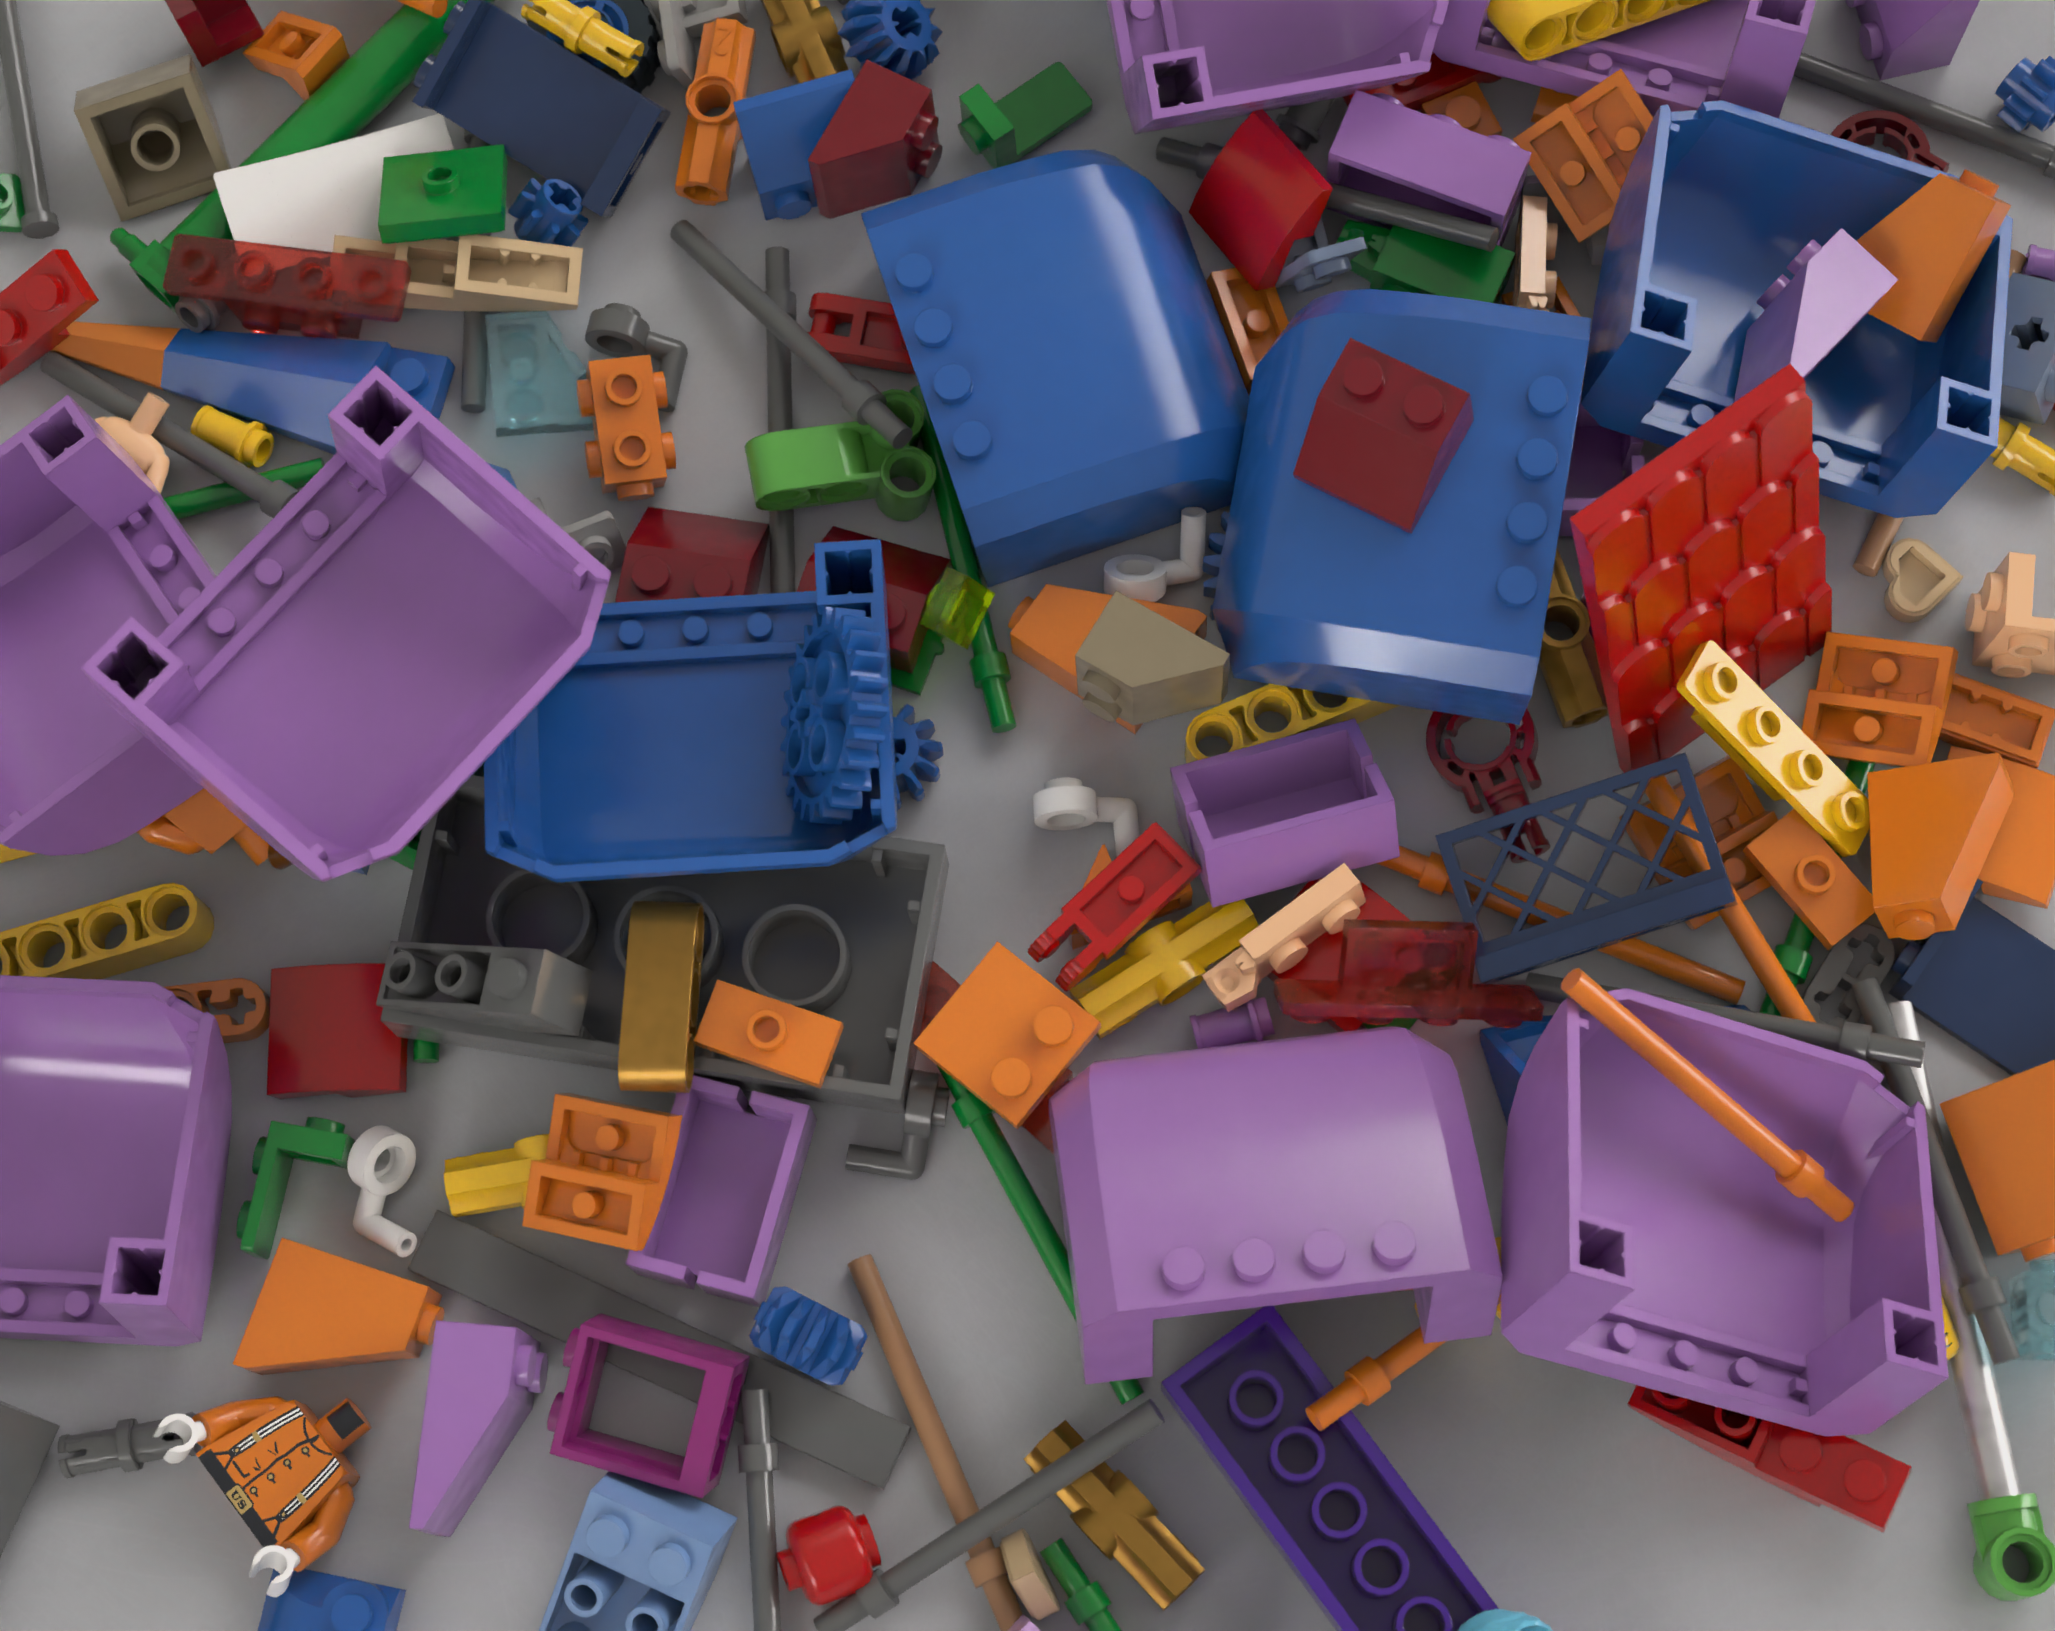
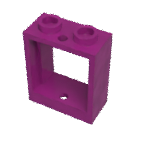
[547,1313,750,1498]

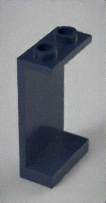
[412,0,671,217]
[1888,879,2055,1076]

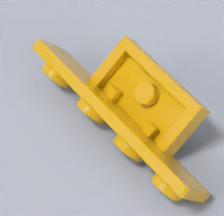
[1677,640,1870,857]

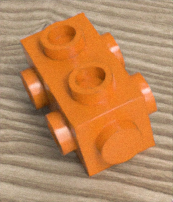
[576,355,676,501]

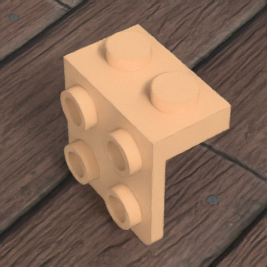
[1965,552,2055,678]

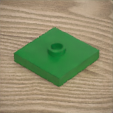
[378,144,508,244]

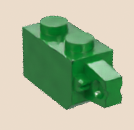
[1336,219,1516,304]

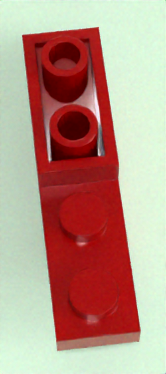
[0,249,99,386]
[1628,1385,1912,1533]

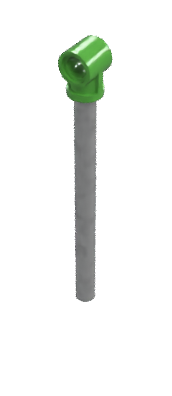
[1887,1001,2055,1601]

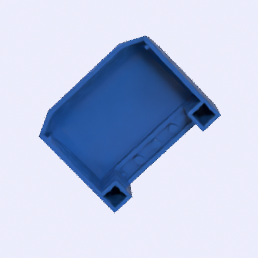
[1581,100,2013,518]
[861,149,1249,588]
[1213,289,1591,725]
[484,539,898,882]

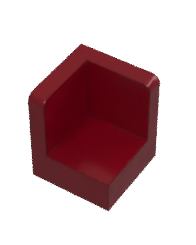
[165,0,264,68]

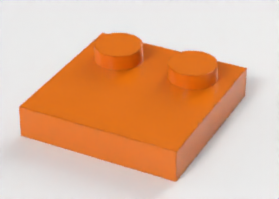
[914,941,1101,1129]

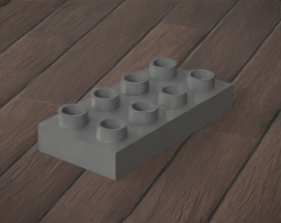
[380,775,949,1115]

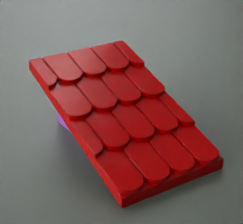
[1570,363,1832,773]

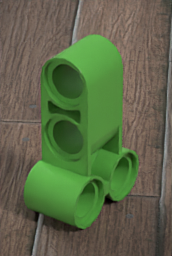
[744,389,936,521]

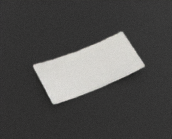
[213,114,454,279]

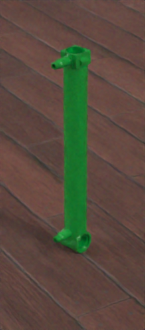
[110,0,495,314]

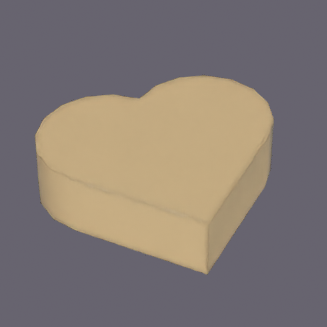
[1882,538,1963,623]
[1000,1528,1060,1621]

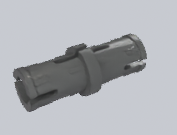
[58,1412,201,1478]

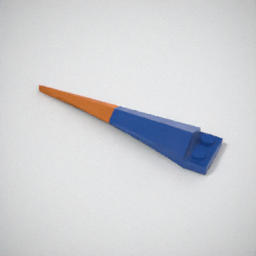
[50,322,455,455]

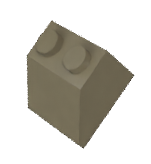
[74,54,232,222]
[1075,591,1230,725]

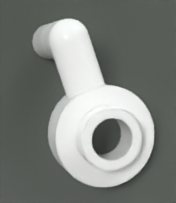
[1103,507,1206,602]
[1032,777,1140,857]
[347,1125,417,1257]

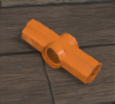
[675,18,756,206]

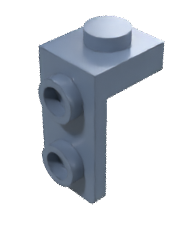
[1275,218,1367,293]

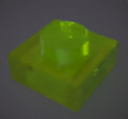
[920,567,995,650]

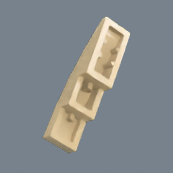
[328,234,583,312]

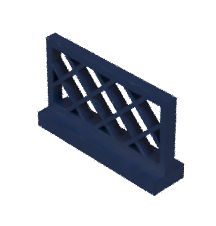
[1435,752,1738,985]

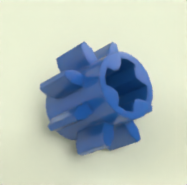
[1995,56,2055,133]
[508,178,589,247]

